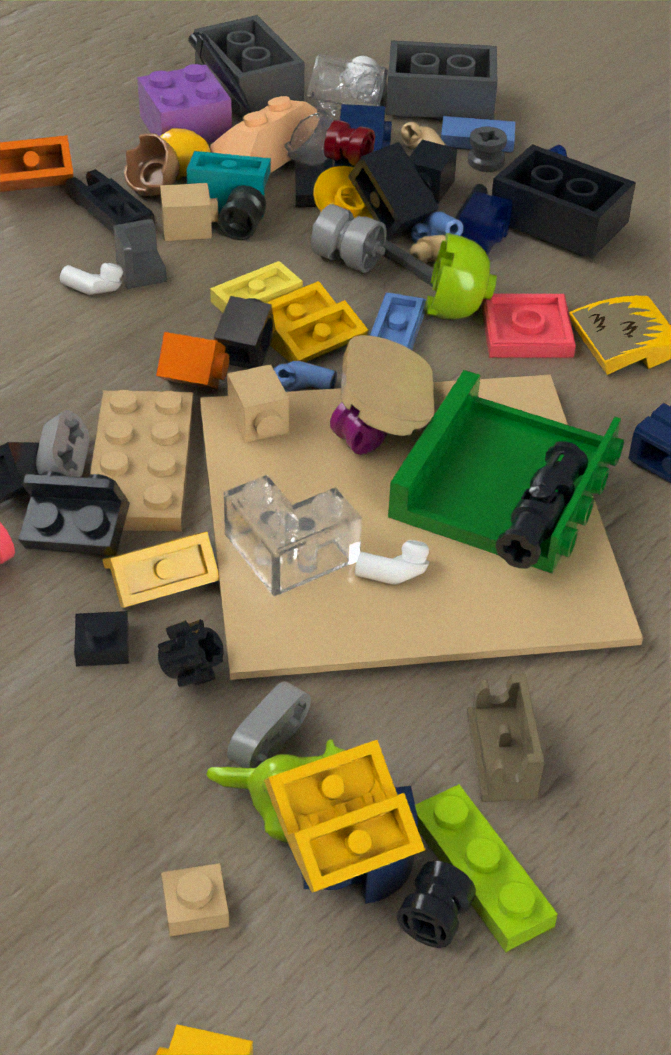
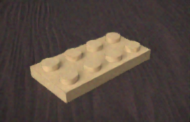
[90,390,194,532]

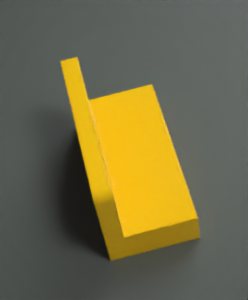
[102,532,219,608]

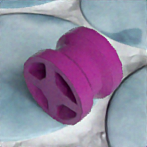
[330,402,387,455]

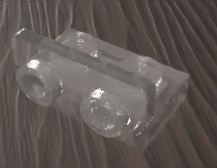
[306,53,388,115]

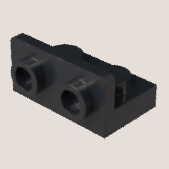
[18,471,130,555]

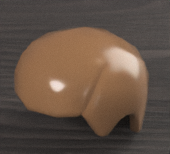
[124,133,180,197]

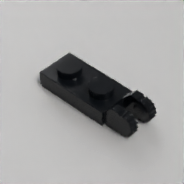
[65,169,155,233]

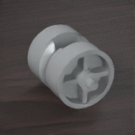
[311,204,386,273]

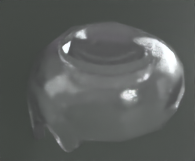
[285,108,334,166]

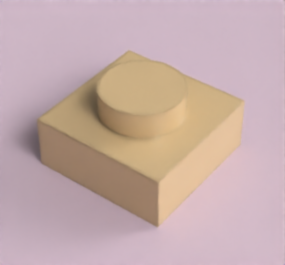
[161,863,229,937]

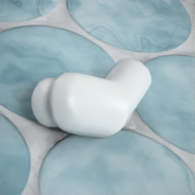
[60,263,123,295]
[355,540,429,585]

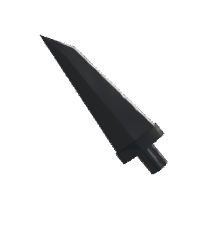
[188,32,251,113]

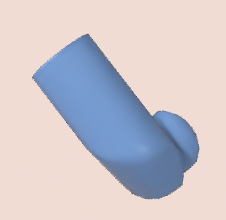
[411,212,463,244]
[274,361,337,392]

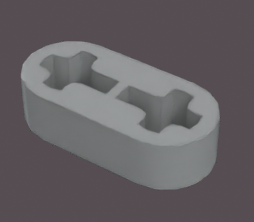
[36,410,89,477]
[227,681,311,768]

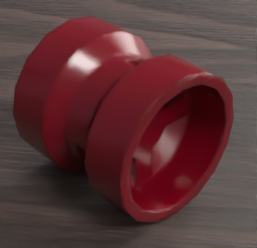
[324,120,375,166]

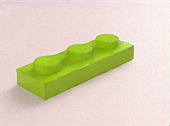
[415,784,558,953]

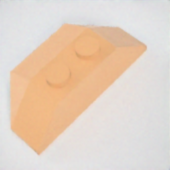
[209,96,334,173]

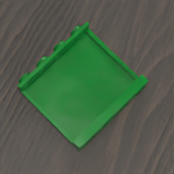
[388,370,624,573]

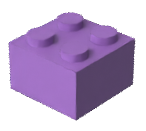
[137,64,232,143]

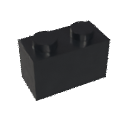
[348,142,439,241]

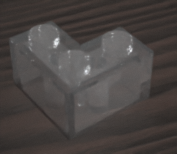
[223,475,362,597]

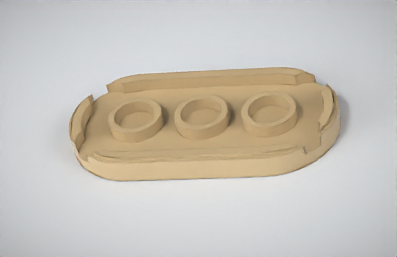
[341,335,435,436]

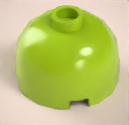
[426,233,497,320]

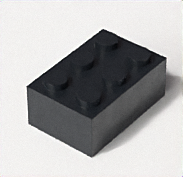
[489,144,636,259]

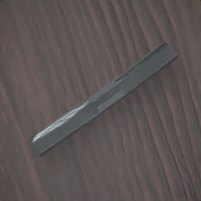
[383,240,433,286]

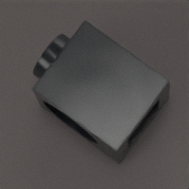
[214,296,276,369]

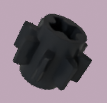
[158,619,224,687]

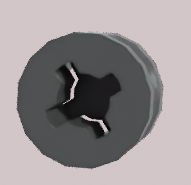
[468,126,507,172]

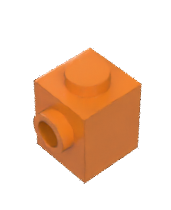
[156,332,229,390]

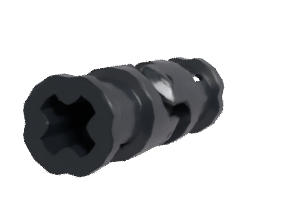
[495,441,589,569]

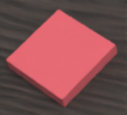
[481,294,576,358]

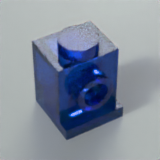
[459,192,512,255]

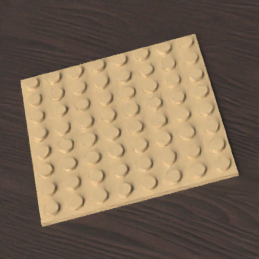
[200,375,643,680]

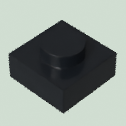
[74,611,129,667]

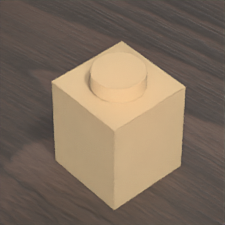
[160,183,219,241]
[227,364,289,443]

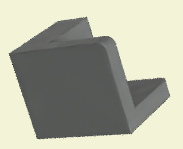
[113,219,167,289]

